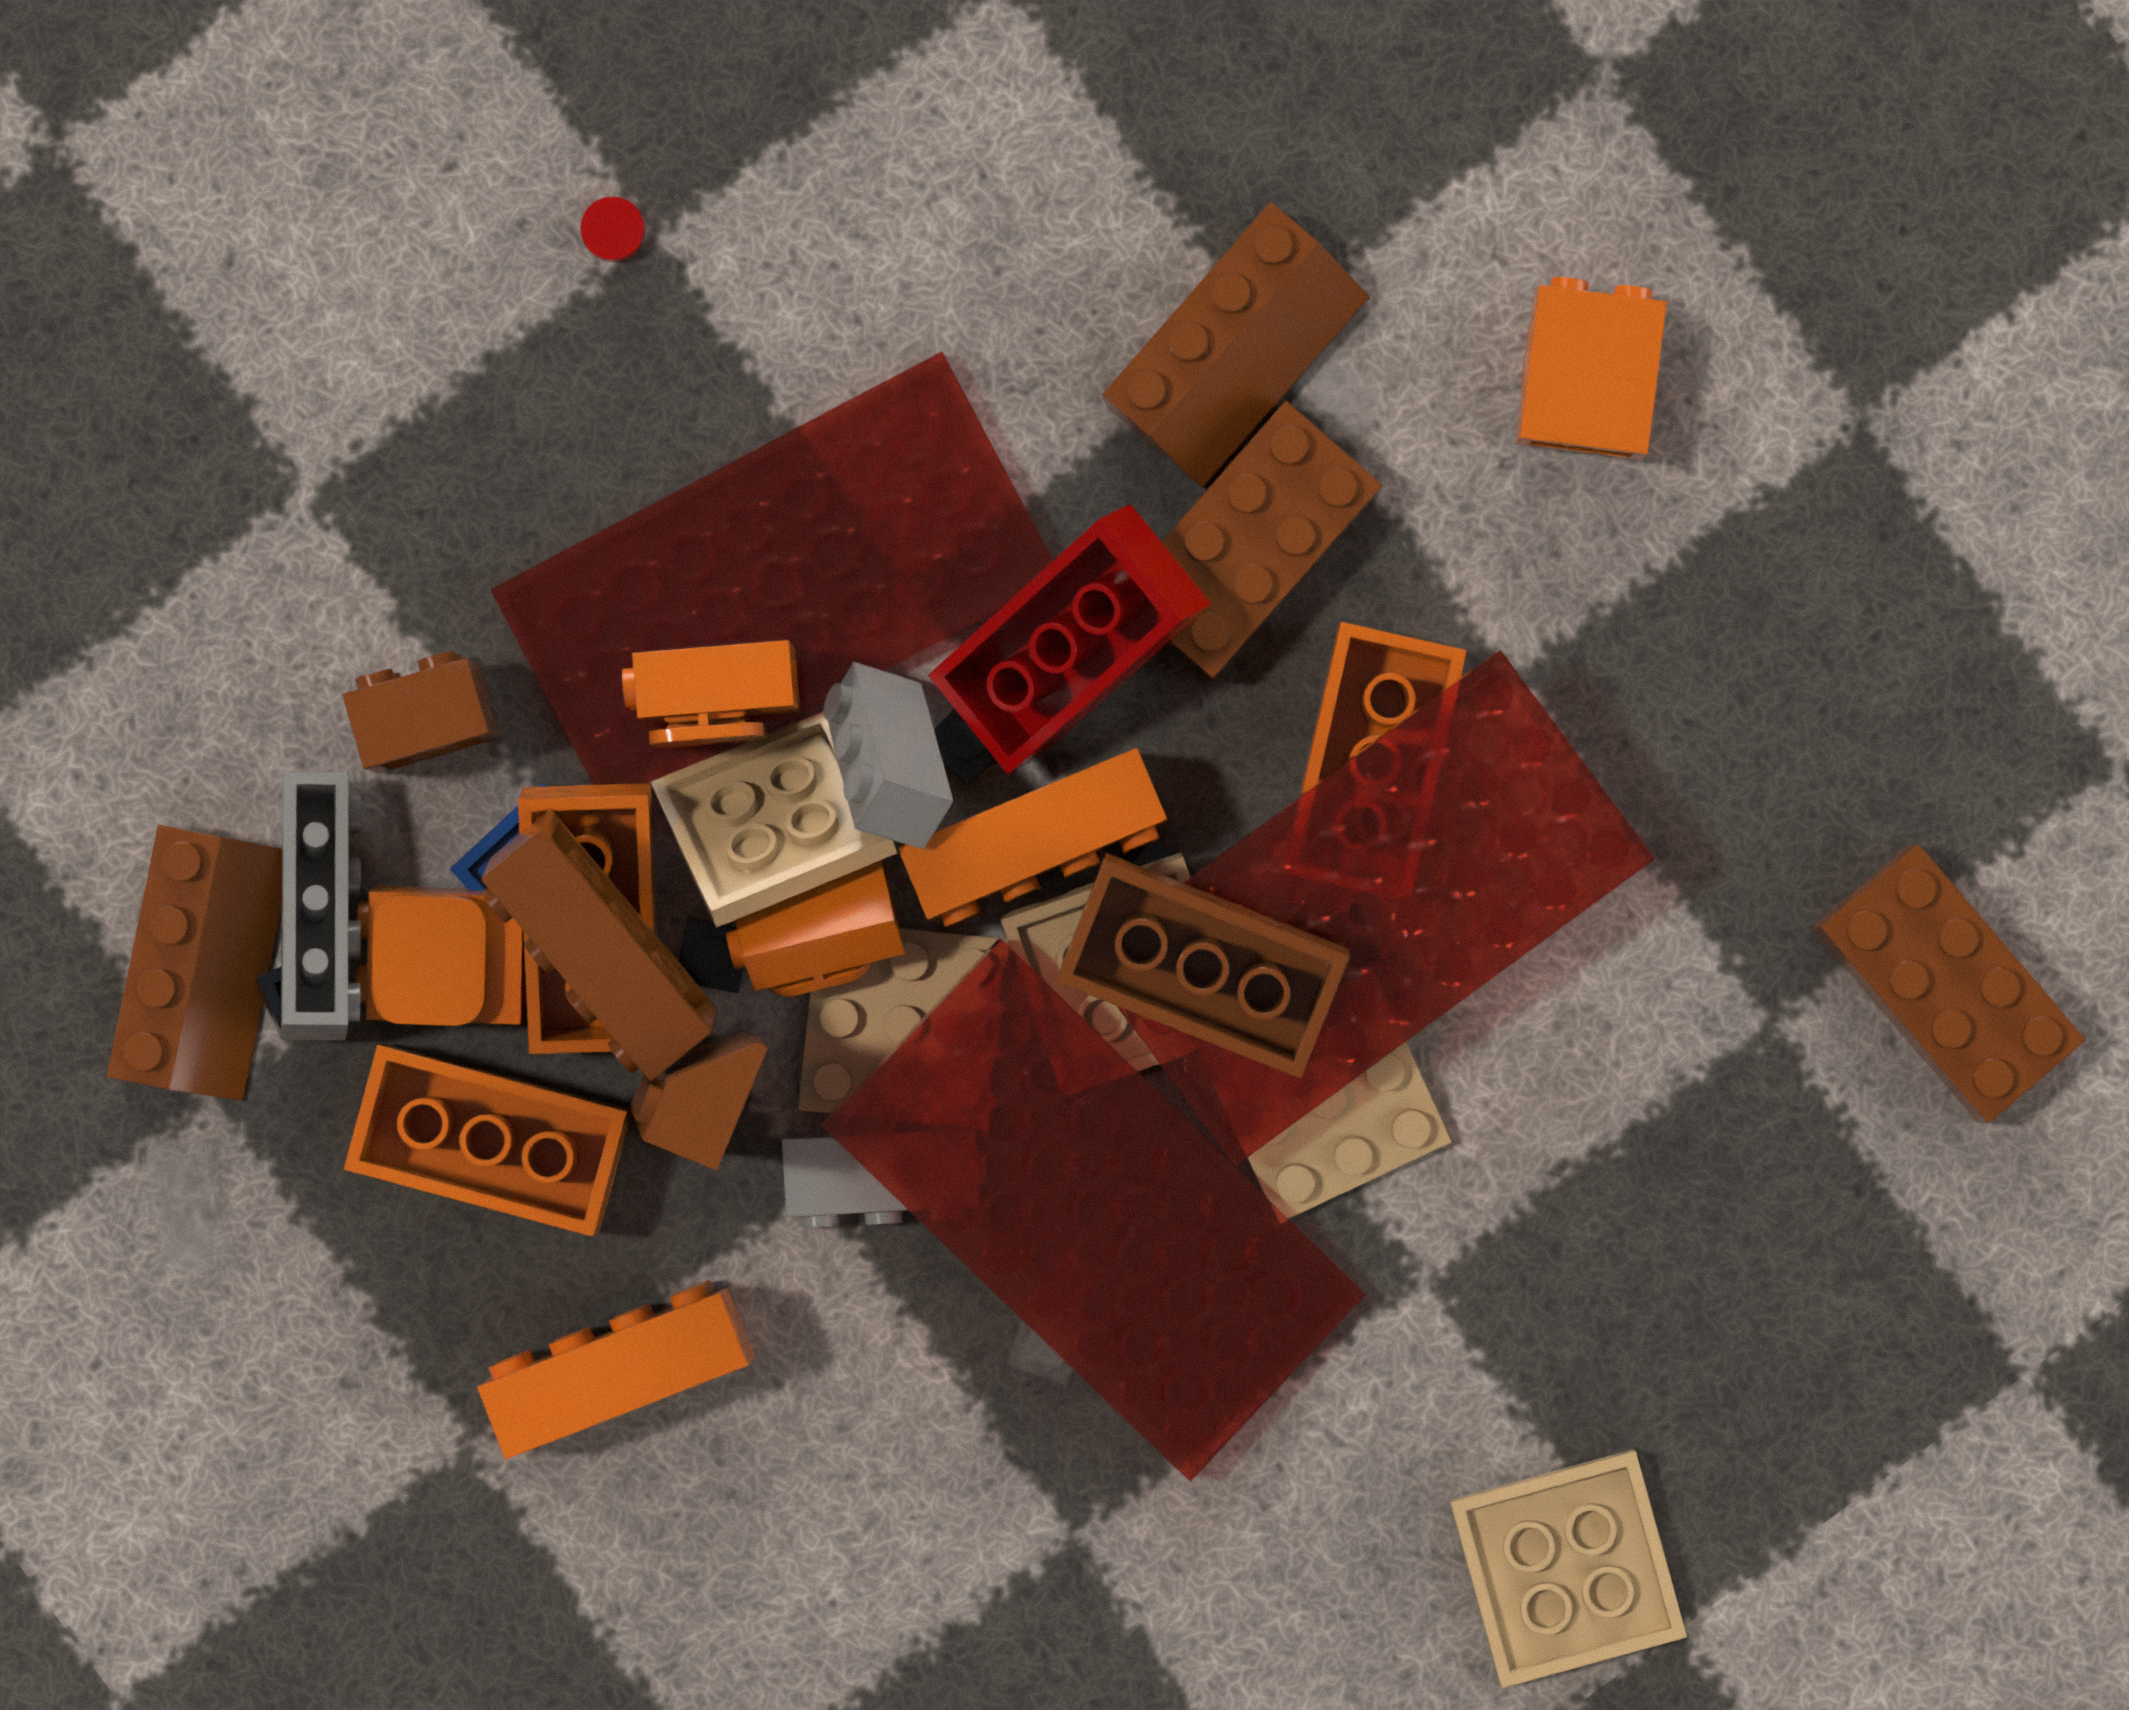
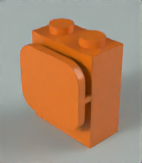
[1515,277,1667,460]
[622,640,800,748]
[726,859,905,997]
[356,885,527,1026]

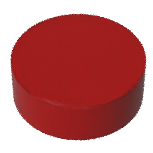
[580,196,645,262]

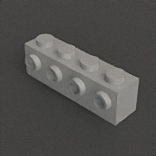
[281,772,361,1040]

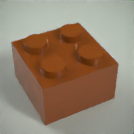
[342,651,501,773]

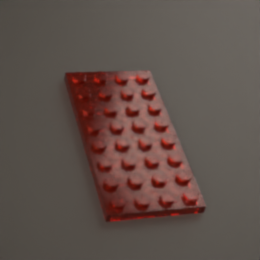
[490,351,1053,794]
[1117,649,1655,1166]
[820,939,1366,1482]

